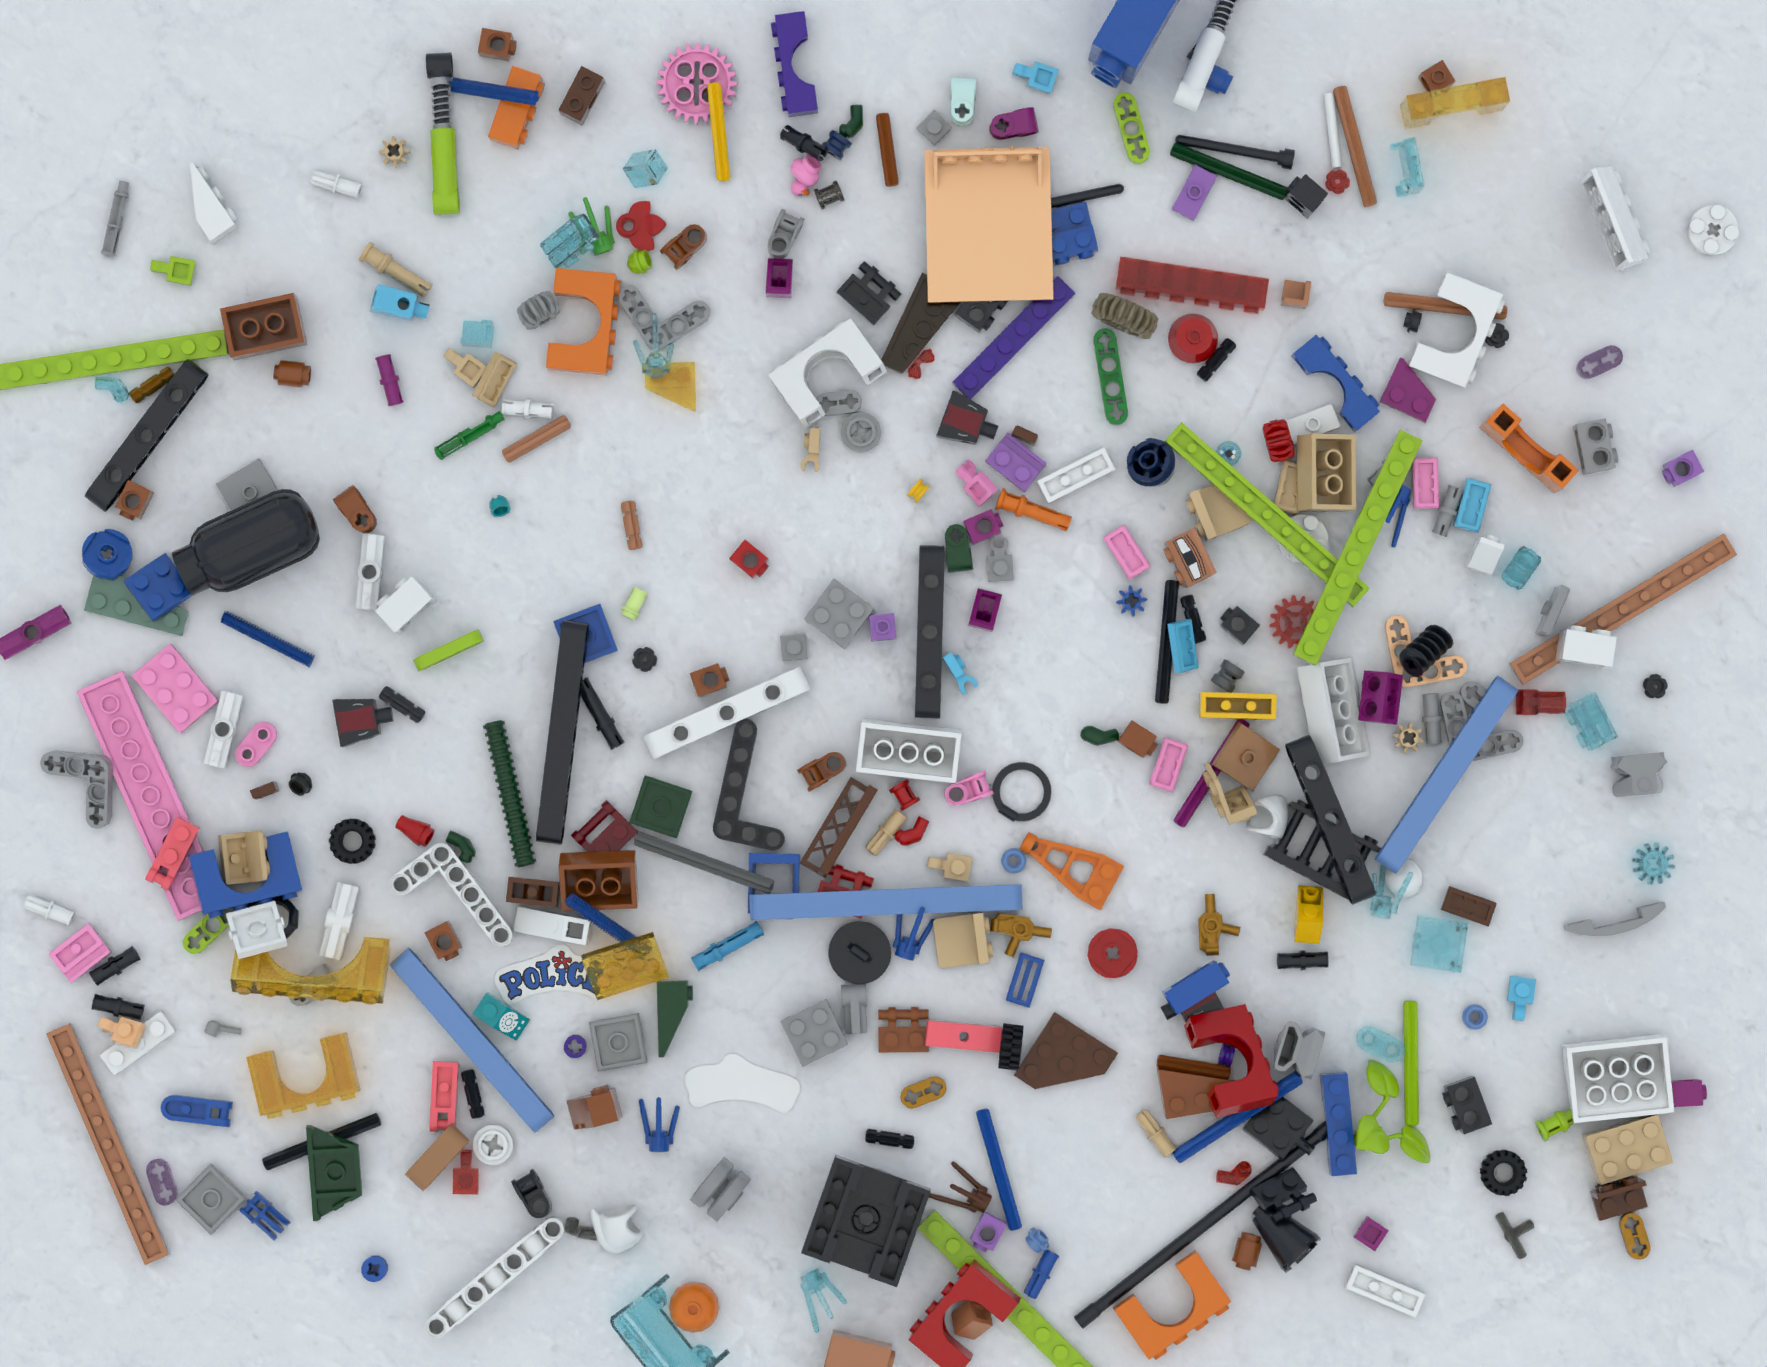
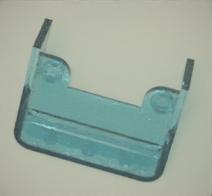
[610,1274,730,1367]

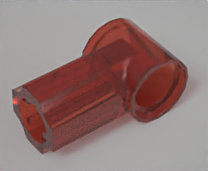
[1516,689,1566,715]

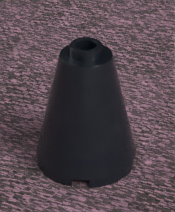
[1252,1206,1321,1273]

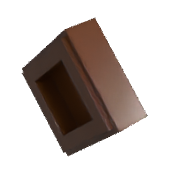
[1011,425,1038,446]
[250,781,279,800]

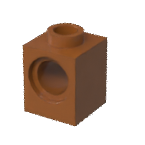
[478,28,517,62]
[1418,60,1455,98]
[115,480,154,521]
[690,663,730,698]
[1117,720,1158,758]
[425,921,463,961]

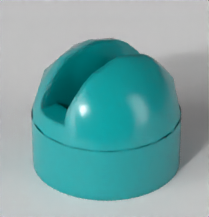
[489,495,511,517]

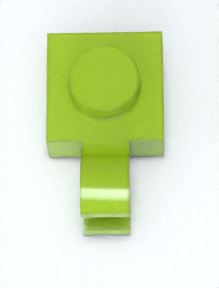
[150,256,196,286]

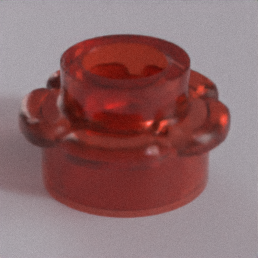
[1325,169,1350,194]

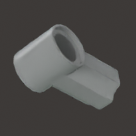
[841,984,867,1034]

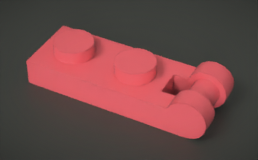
[145,817,200,891]
[430,1061,459,1132]

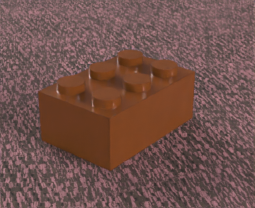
[220,293,307,361]
[559,850,639,911]

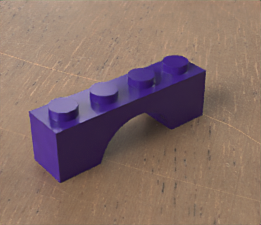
[771,11,818,117]

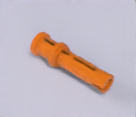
[995,488,1072,531]

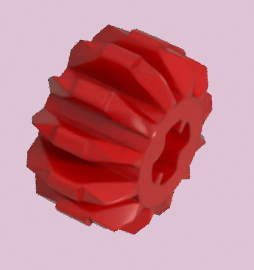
[1262,419,1295,462]

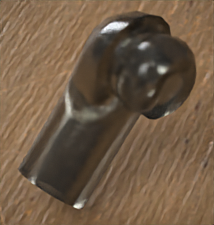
[564,1217,597,1241]

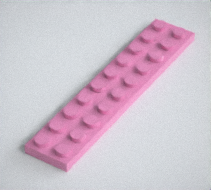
[76,671,204,921]

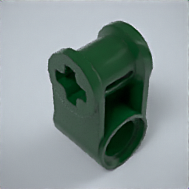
[945,524,973,573]

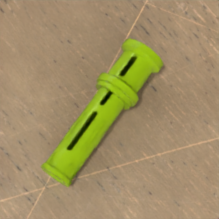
[1535,1108,1574,1142]

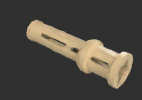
[359,241,432,298]

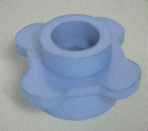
[1025,1228,1050,1253]

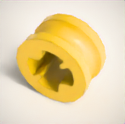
[907,478,930,504]

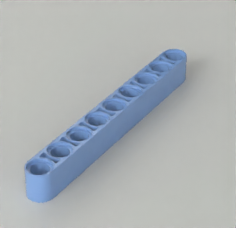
[1375,675,1518,874]
[390,947,555,1133]

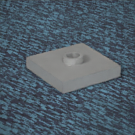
[216,459,278,510]
[1535,585,1570,636]
[589,1013,648,1072]
[175,1163,247,1235]

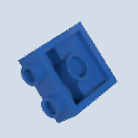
[1051,202,1098,265]

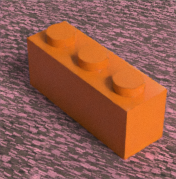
[488,66,545,149]

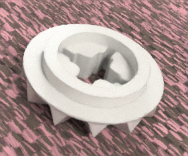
[473,1125,513,1165]

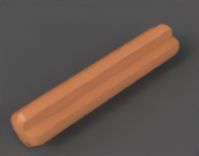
[502,415,571,463]

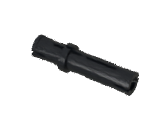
[581,677,625,750]

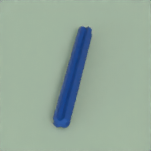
[976,1108,1022,1231]

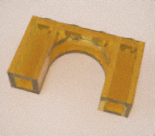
[1400,77,1510,129]
[246,1032,361,1119]

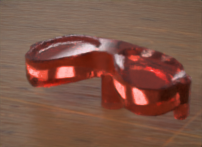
[908,349,935,379]

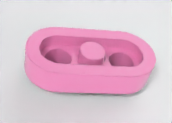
[235,722,277,767]

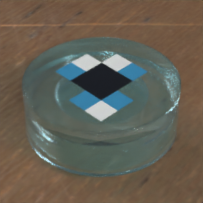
[1216,441,1241,466]

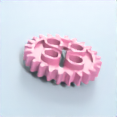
[656,43,738,125]

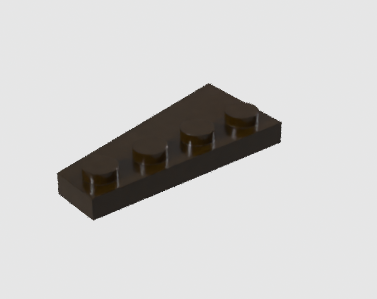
[881,273,961,374]

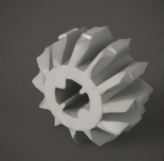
[517,291,561,330]

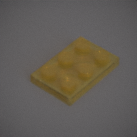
[581,932,669,1000]

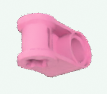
[944,770,994,806]

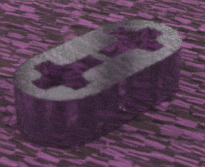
[1576,345,1623,379]
[146,1158,178,1206]

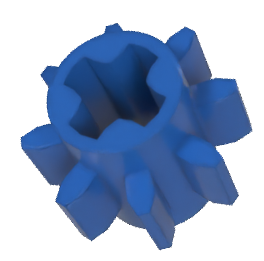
[1116,585,1147,617]

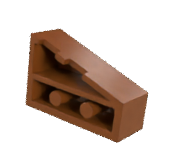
[566,1085,622,1130]

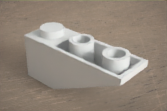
[190,163,238,244]
[513,907,591,945]

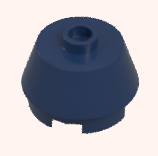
[1127,438,1175,487]

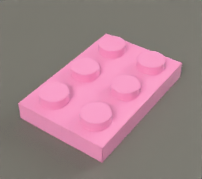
[132,644,219,734]

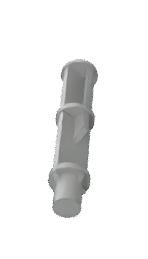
[101,180,129,257]

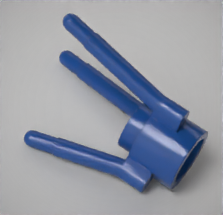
[1386,484,1411,547]
[893,907,935,961]
[639,1097,680,1152]

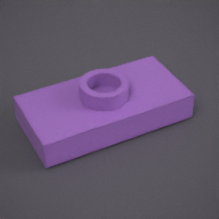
[1172,165,1217,221]

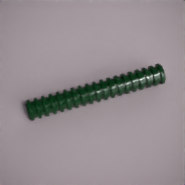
[483,720,537,868]

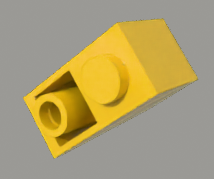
[1294,885,1323,944]

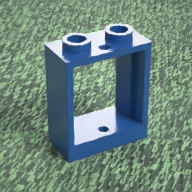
[748,853,800,913]
[1162,960,1230,1015]

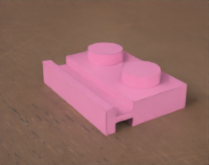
[49,923,112,983]

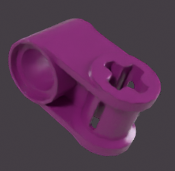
[989,107,1039,140]

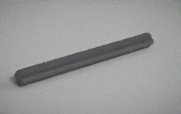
[634,832,774,894]

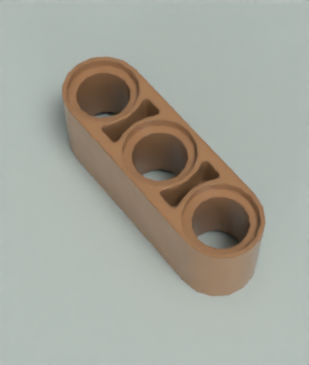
[405,1123,470,1191]

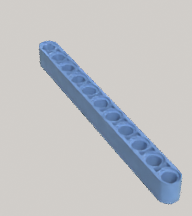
[749,884,1023,920]

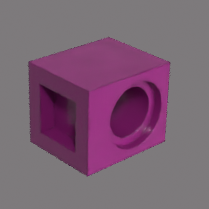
[963,509,1003,545]
[1671,1079,1707,1107]

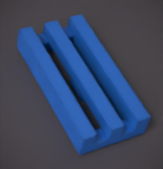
[1005,952,1045,1008]

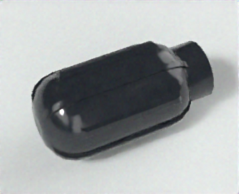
[172,489,320,596]

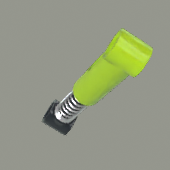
[425,52,460,215]

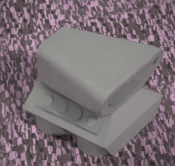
[1610,752,1667,797]
[1274,1021,1325,1079]

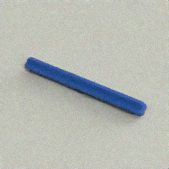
[1173,1071,1303,1163]

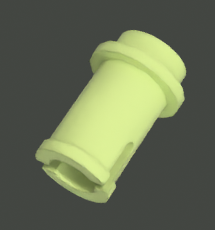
[621,587,648,620]

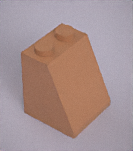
[824,1330,895,1367]

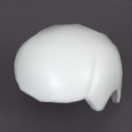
[1384,859,1423,898]

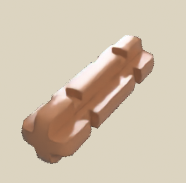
[621,501,643,550]

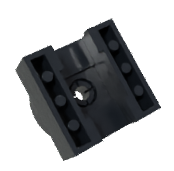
[801,1155,931,1287]

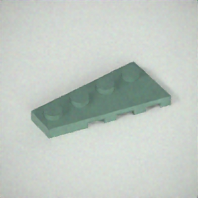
[84,575,188,636]

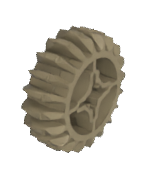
[1091,293,1158,339]

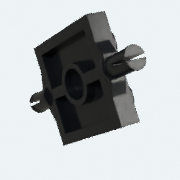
[1243,1097,1315,1161]

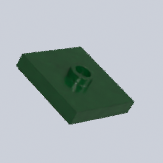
[629,775,693,839]

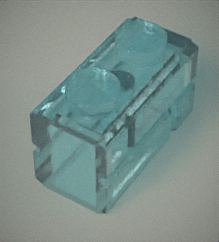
[540,214,600,268]
[1565,692,1618,751]

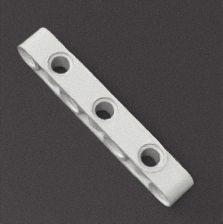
[643,667,811,760]
[425,1216,566,1339]

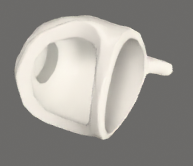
[1246,795,1290,844]
[590,1205,644,1254]

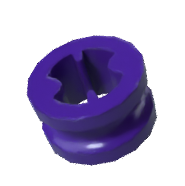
[564,1035,587,1058]
[1217,1043,1235,1068]

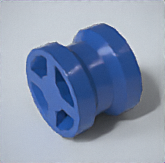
[361,1255,388,1282]

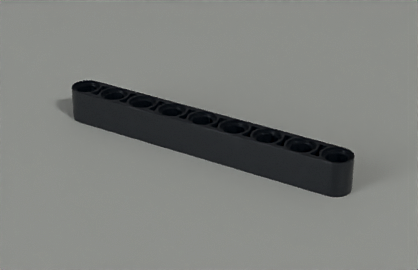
[536,620,589,845]

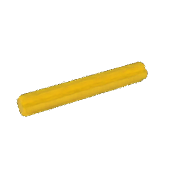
[707,82,731,181]

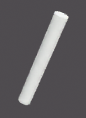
[1324,93,1342,169]

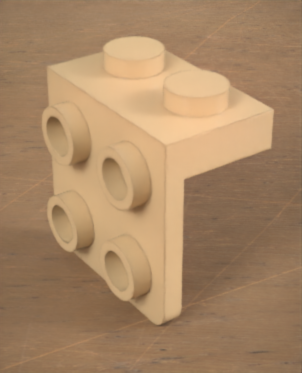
[1185,485,1251,541]
[1202,762,1258,825]
[218,830,270,885]
[933,913,993,968]

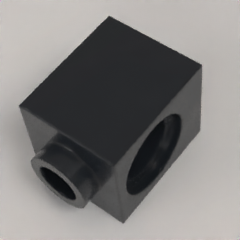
[1220,606,1260,645]

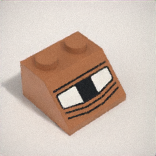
[1163,527,1217,588]

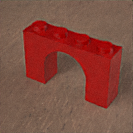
[1184,1004,1278,1118]
[908,1259,1021,1367]

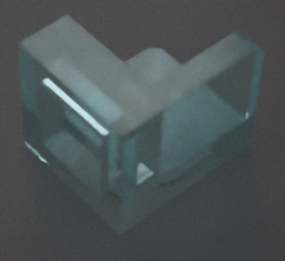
[623,149,668,188]
[460,320,494,348]

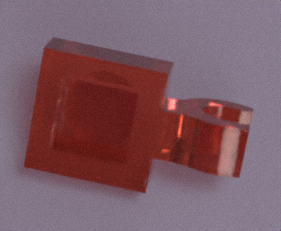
[453,1150,479,1195]

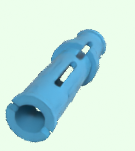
[691,921,764,972]

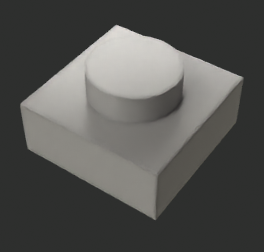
[917,110,952,146]
[780,634,808,661]

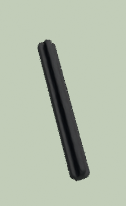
[1155,580,1179,704]
[262,1113,381,1170]

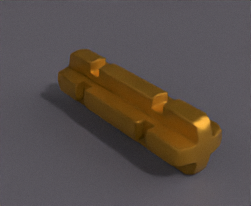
[129,367,174,403]

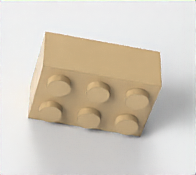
[1297,433,1356,512]
[1582,1114,1673,1185]

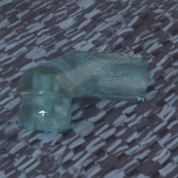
[95,377,129,403]

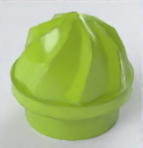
[627,249,653,274]

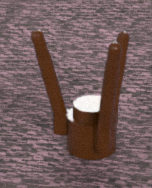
[929,1161,992,1213]

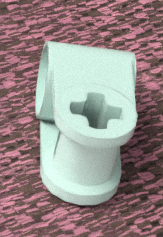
[950,77,976,127]

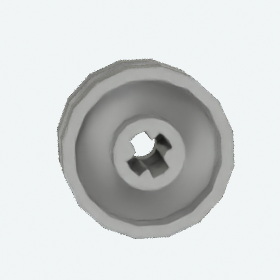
[690,1157,751,1222]

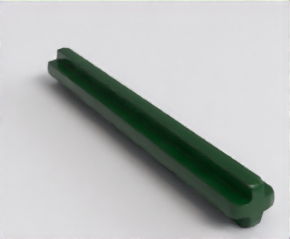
[1170,143,1287,200]

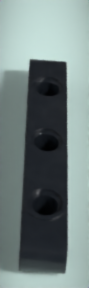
[85,359,209,512]
[915,545,945,718]
[1285,735,1376,905]

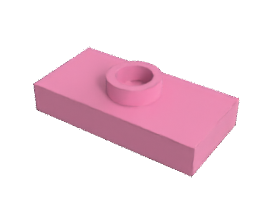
[1412,458,1439,509]
[1103,525,1151,580]
[1149,737,1188,793]

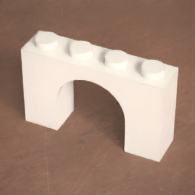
[1408,271,1505,388]
[768,318,888,428]

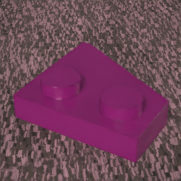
[1380,358,1436,423]

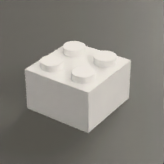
[375,577,437,635]
[1555,625,1617,668]

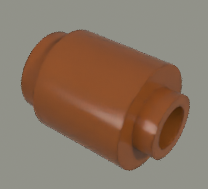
[273,360,311,388]
[1232,1232,1262,1271]

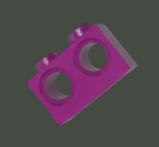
[1358,670,1403,725]

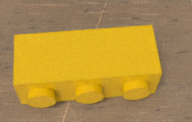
[1199,692,1277,720]

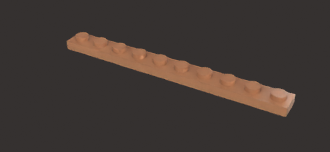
[1509,534,1737,685]
[46,1023,169,1265]

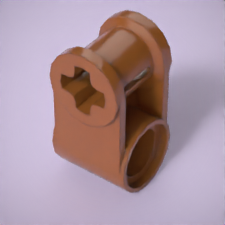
[660,224,707,270]
[333,485,377,533]
[797,752,846,792]

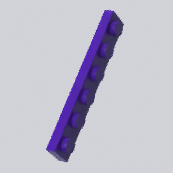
[952,276,1075,400]

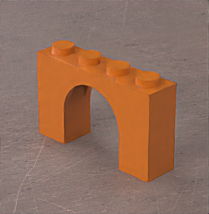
[546,268,621,376]
[1479,404,1579,493]
[1113,1250,1231,1360]

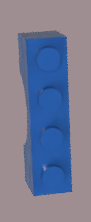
[1291,335,1380,433]
[1320,1072,1357,1176]

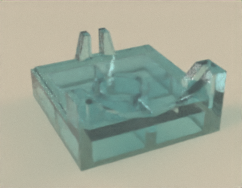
[1390,137,1424,197]
[1410,916,1468,973]

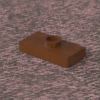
[1440,886,1497,927]

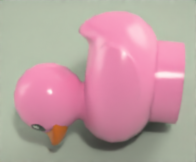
[790,155,822,196]

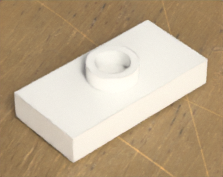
[1286,403,1341,445]

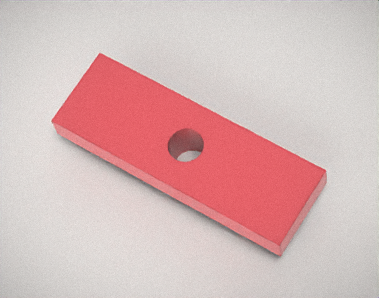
[924,1020,1002,1053]

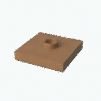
[1212,722,1280,791]

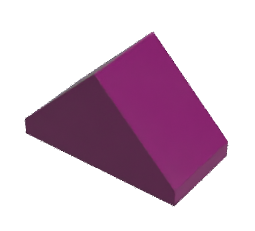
[766,258,793,298]
[968,588,1002,632]

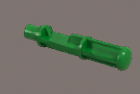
[434,411,505,460]

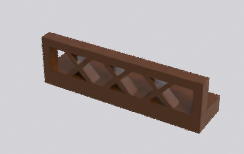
[800,777,878,878]

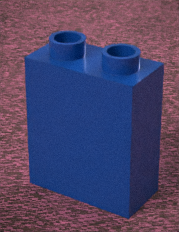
[1088,0,1180,88]

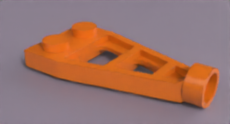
[1019,832,1124,910]

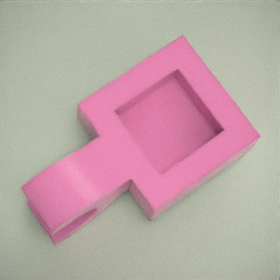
[955,460,998,507]

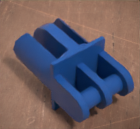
[239,1191,291,1241]

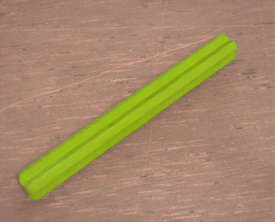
[1403,1001,1419,1126]

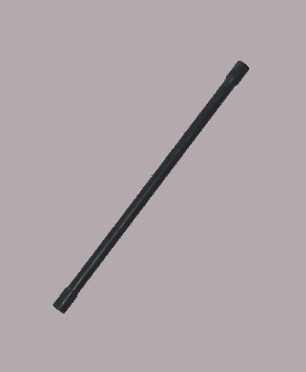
[1074,1120,1327,1329]

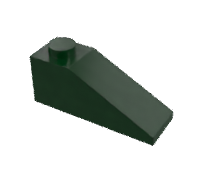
[657,980,693,1057]

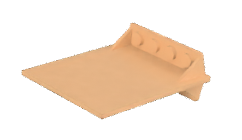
[924,145,1053,303]

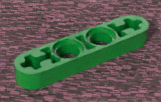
[1093,328,1128,425]

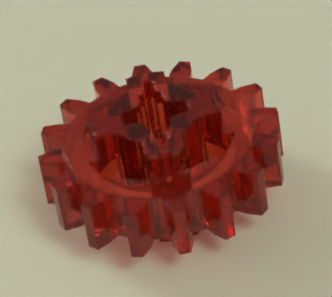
[1269,595,1314,649]

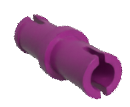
[375,354,404,407]

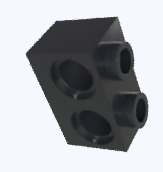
[1285,174,1328,219]
[955,301,1008,333]
[1442,1076,1492,1135]

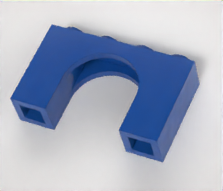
[188,831,302,918]

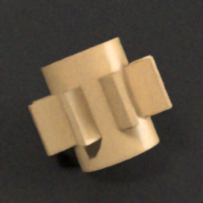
[379,136,411,169]
[1392,723,1424,754]

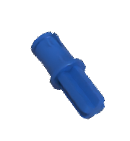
[1024,1249,1059,1299]

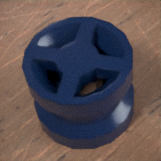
[822,130,852,160]

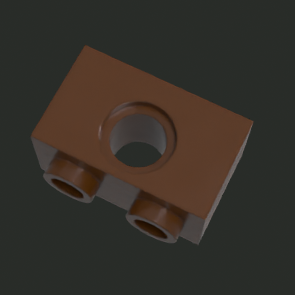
[559,66,605,126]
[506,877,560,907]

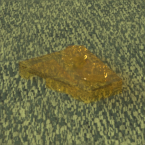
[645,362,696,411]

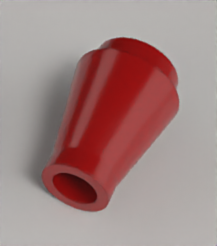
[395,815,435,847]

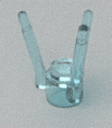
[633,313,674,378]
[1370,864,1413,919]
[800,1268,847,1333]

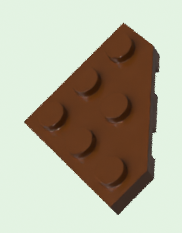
[1014,1012,1118,1089]

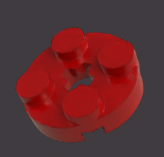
[1087,928,1138,978]

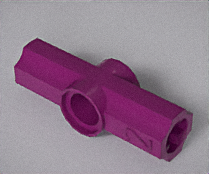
[0,605,72,660]

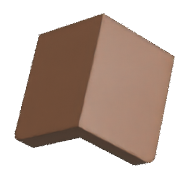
[1281,280,1311,309]
[951,1300,993,1339]

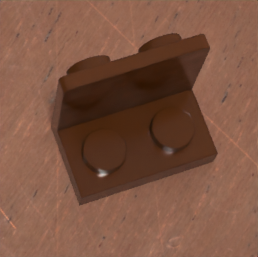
[1590,1175,1648,1221]

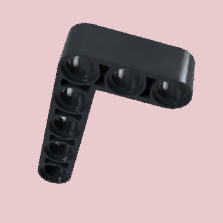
[713,719,785,850]

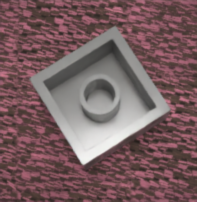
[804,579,874,649]
[781,999,848,1067]

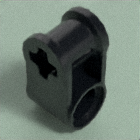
[511,1169,552,1218]

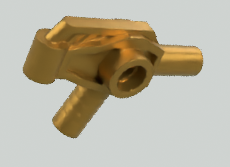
[1198,894,1241,956]
[990,913,1052,958]

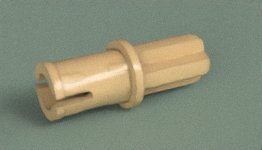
[866,809,907,856]
[1136,1110,1176,1158]

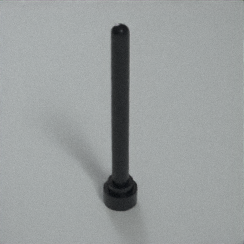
[1175,135,1295,170]
[1051,184,1124,208]

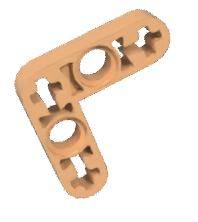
[1385,616,1467,687]

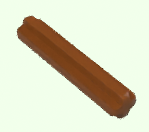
[876,113,899,187]
[1156,1055,1231,1079]

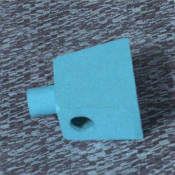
[370,284,430,321]

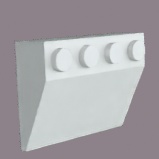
[1580,166,1650,272]
[1562,1034,1674,1123]

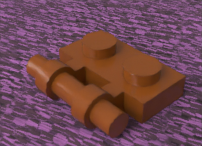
[878,1007,929,1053]

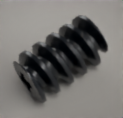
[1399,625,1454,677]

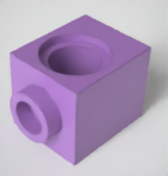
[1662,450,1704,487]
[869,613,896,642]
[970,1212,1007,1252]

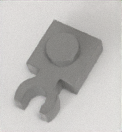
[987,538,1014,582]

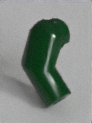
[839,105,863,138]
[1080,726,1119,746]
[446,830,476,863]

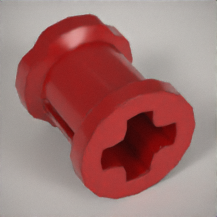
[889,779,920,811]

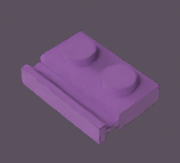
[985,433,1047,492]

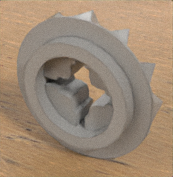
[841,412,881,452]

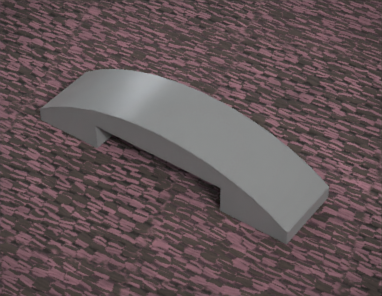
[1564,902,1666,936]

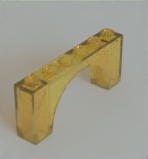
[230,937,390,1005]

